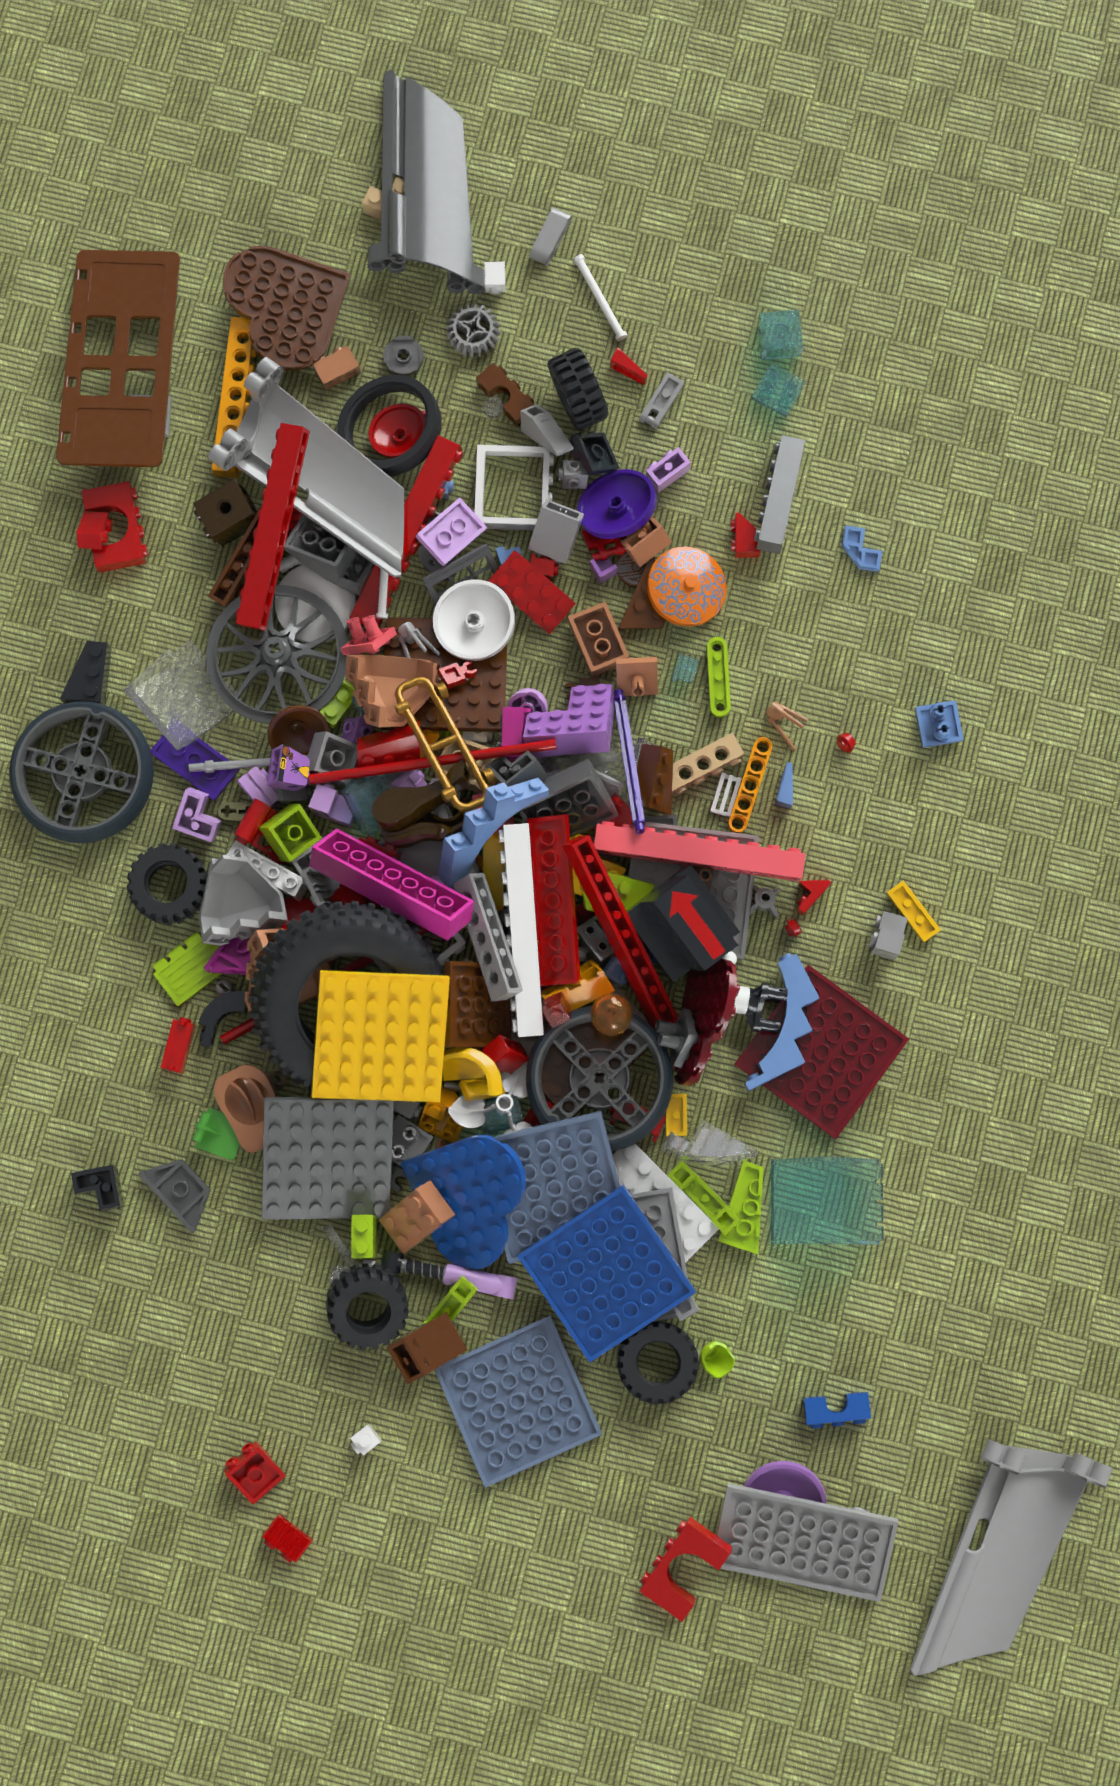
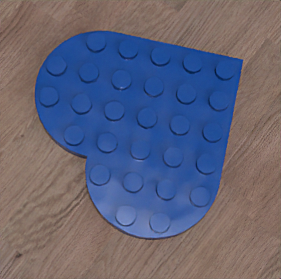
[400,1135,526,1270]

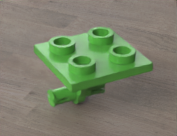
[192,1108,240,1161]

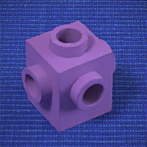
[341,716,374,744]

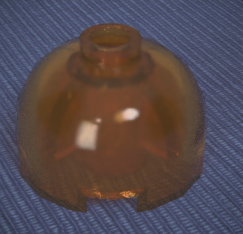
[591,993,632,1036]

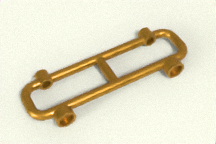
[394,676,496,812]

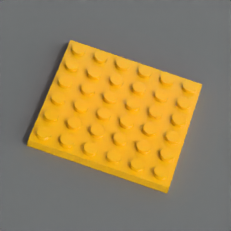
[311,970,450,1102]

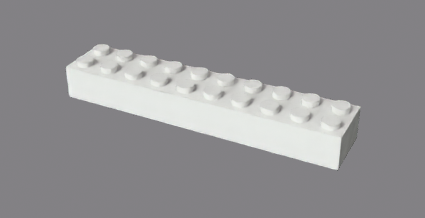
[498,823,544,1037]

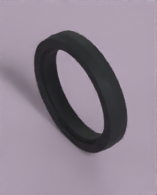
[337,375,442,477]

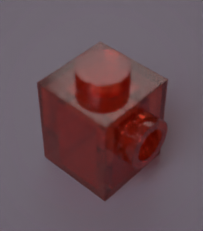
[542,992,571,1028]

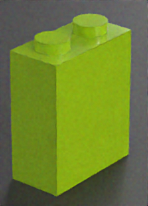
[351,1215,377,1259]

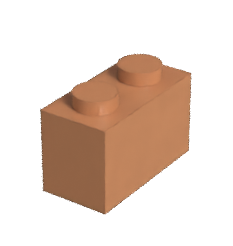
[313,346,361,391]

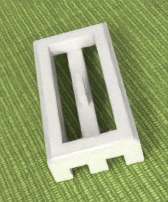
[710,772,742,818]

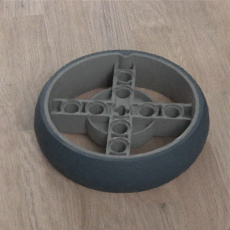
[9,701,154,843]
[526,1005,673,1151]

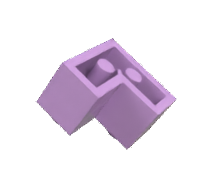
[308,783,360,828]
[172,787,222,842]

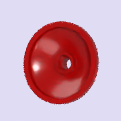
[368,403,426,458]

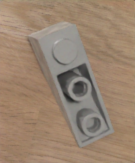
[521,404,573,456]

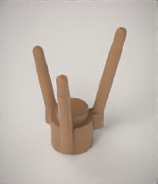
[766,701,808,751]

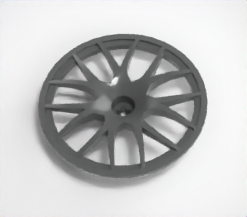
[206,585,348,724]

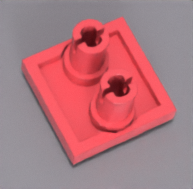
[341,615,397,655]

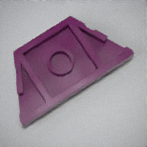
[204,937,251,975]

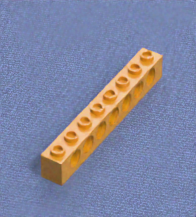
[211,317,257,478]

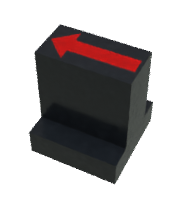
[626,865,740,982]

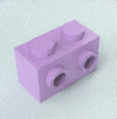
[646,447,691,493]

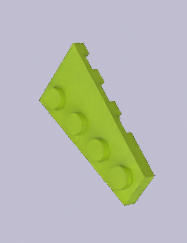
[718,1161,764,1255]

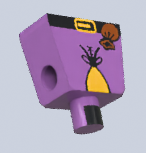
[267,744,315,791]

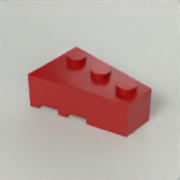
[357,721,420,767]

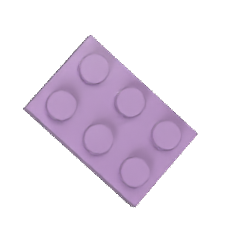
[415,498,487,567]

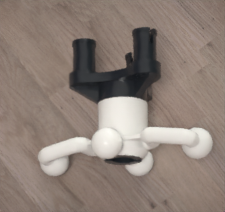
[723,951,788,1034]

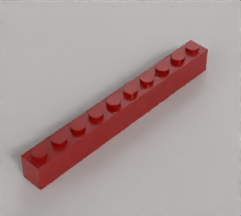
[235,423,310,631]
[349,435,463,627]
[562,835,678,1030]

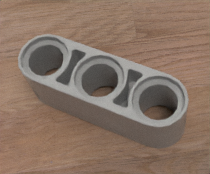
[529,207,572,266]

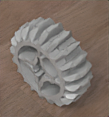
[446,303,500,358]

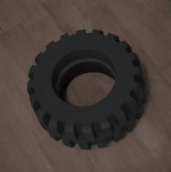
[547,348,609,430]
[127,843,208,925]
[326,1263,409,1350]
[617,1321,699,1404]

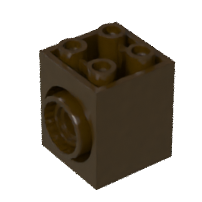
[193,479,258,547]

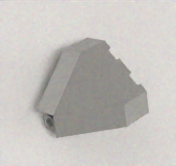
[198,851,287,946]

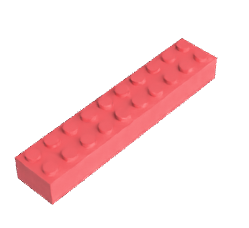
[594,821,806,882]

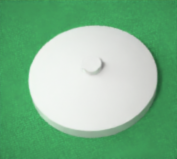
[275,565,356,643]
[433,580,515,661]

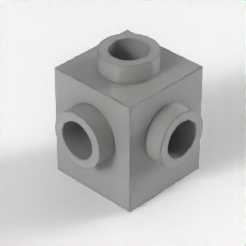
[558,460,588,489]

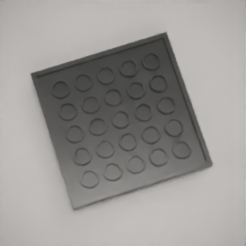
[262,1097,394,1220]

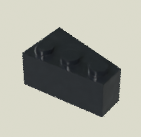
[60,641,112,705]

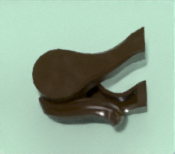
[372,759,473,848]

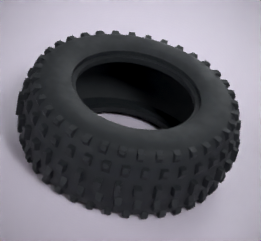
[248,901,444,1091]

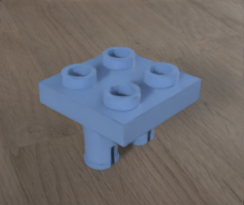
[915,700,964,748]

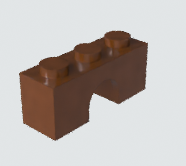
[476,362,534,427]

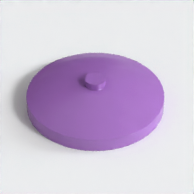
[743,1461,827,1504]

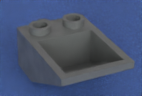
[577,915,616,967]

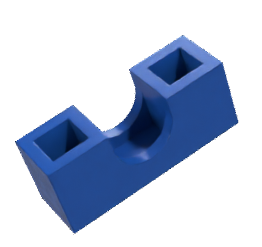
[802,1392,871,1429]

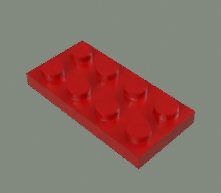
[488,550,576,635]

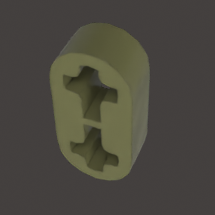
[218,802,251,823]

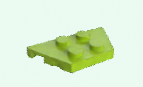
[581,871,655,911]

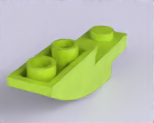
[320,652,368,729]

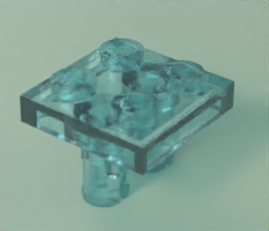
[751,363,806,418]

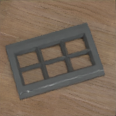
[422,544,498,607]

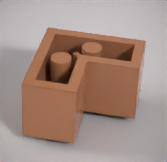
[621,516,672,567]

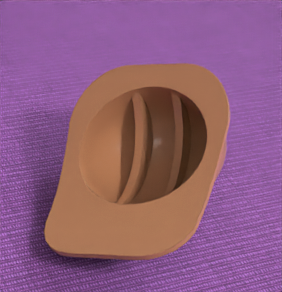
[214,1063,276,1153]

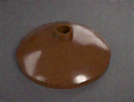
[267,705,329,755]

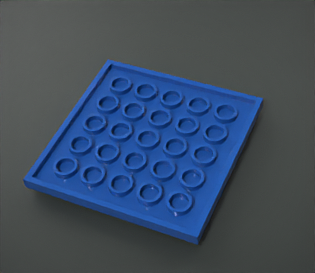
[517,1184,696,1363]

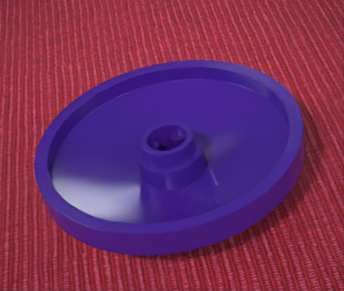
[577,469,657,539]

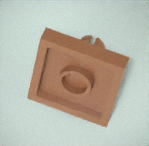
[616,657,658,697]

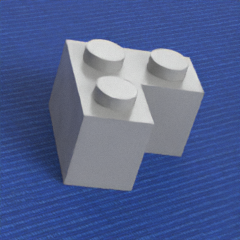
[868,911,908,960]

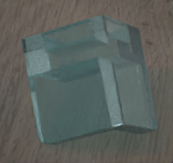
[672,654,699,683]

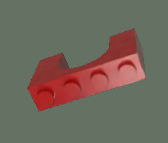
[81,481,148,573]
[639,1517,732,1622]

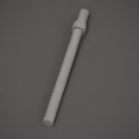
[189,755,308,773]

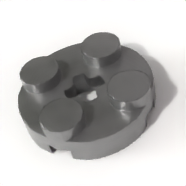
[383,336,424,376]

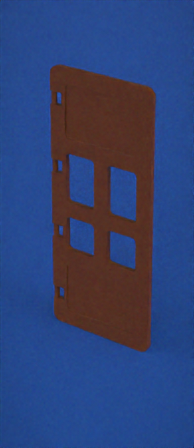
[56,250,180,467]

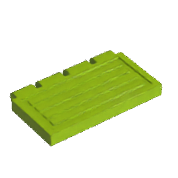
[152,932,224,1007]

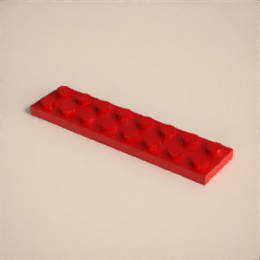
[527,814,581,986]

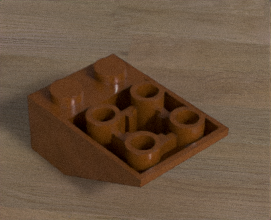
[386,1312,467,1385]

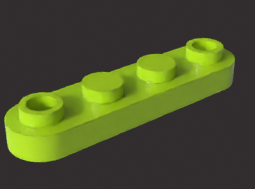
[707,637,731,718]

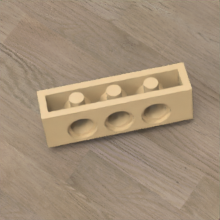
[672,732,744,795]

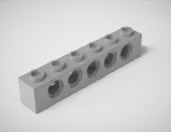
[453,873,523,1002]

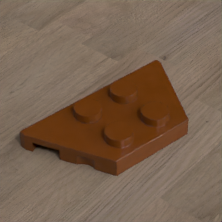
[618,558,666,630]

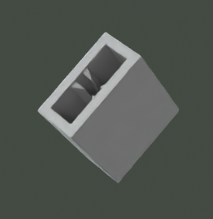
[528,499,584,564]

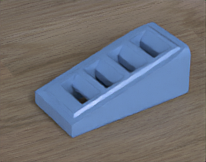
[775,762,793,809]

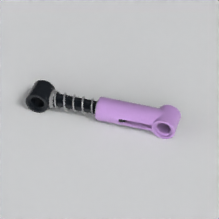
[380,1250,518,1299]

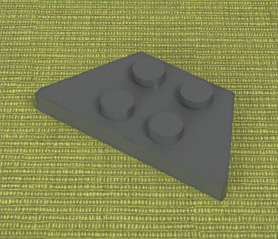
[138,1159,211,1233]

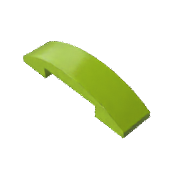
[667,1160,741,1236]
[422,1275,478,1325]

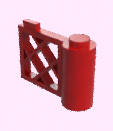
[234,799,286,865]

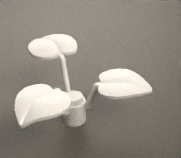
[448,1061,532,1134]

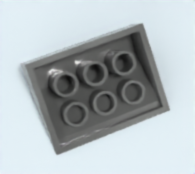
[519,759,619,838]

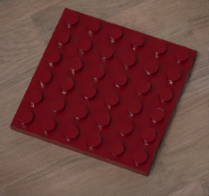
[734,964,909,1140]

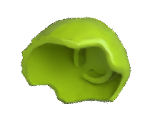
[699,1341,735,1378]

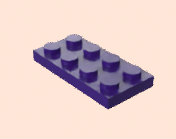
[150,720,240,801]

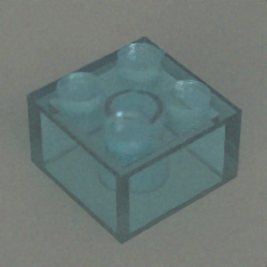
[757,310,803,360]

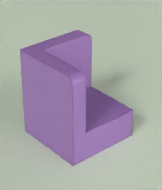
[590,557,618,584]

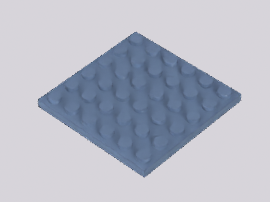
[494,1111,621,1264]
[435,1315,602,1487]

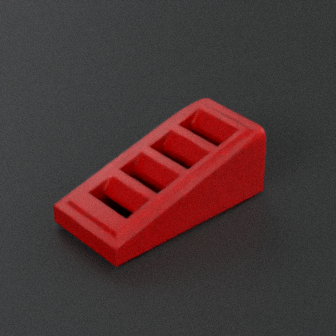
[610,348,648,385]

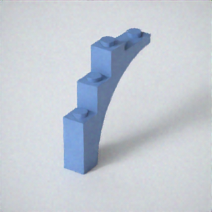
[438,777,549,888]

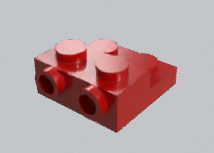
[224,1441,286,1505]

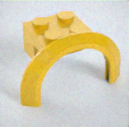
[420,1047,503,1102]

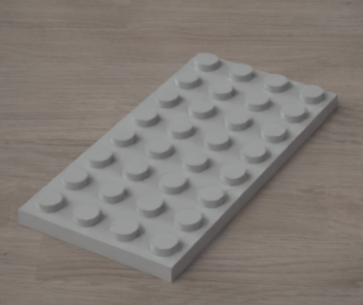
[710,1483,898,1602]

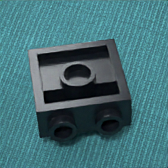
[569,431,619,475]

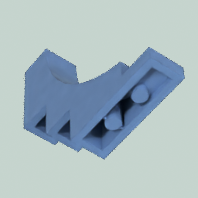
[744,953,819,1092]

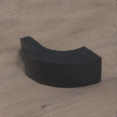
[198,991,248,1049]

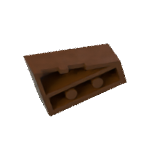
[629,743,673,815]

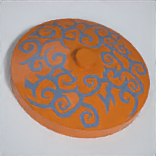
[646,547,727,627]

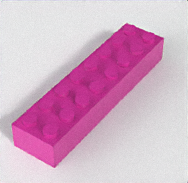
[309,828,474,941]

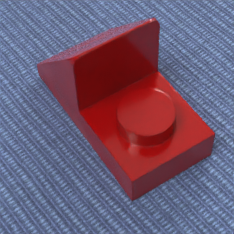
[796,880,832,916]

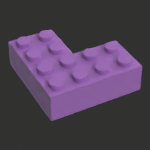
[523,684,615,757]

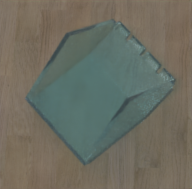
[771,1156,884,1245]

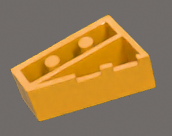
[541,959,615,1019]

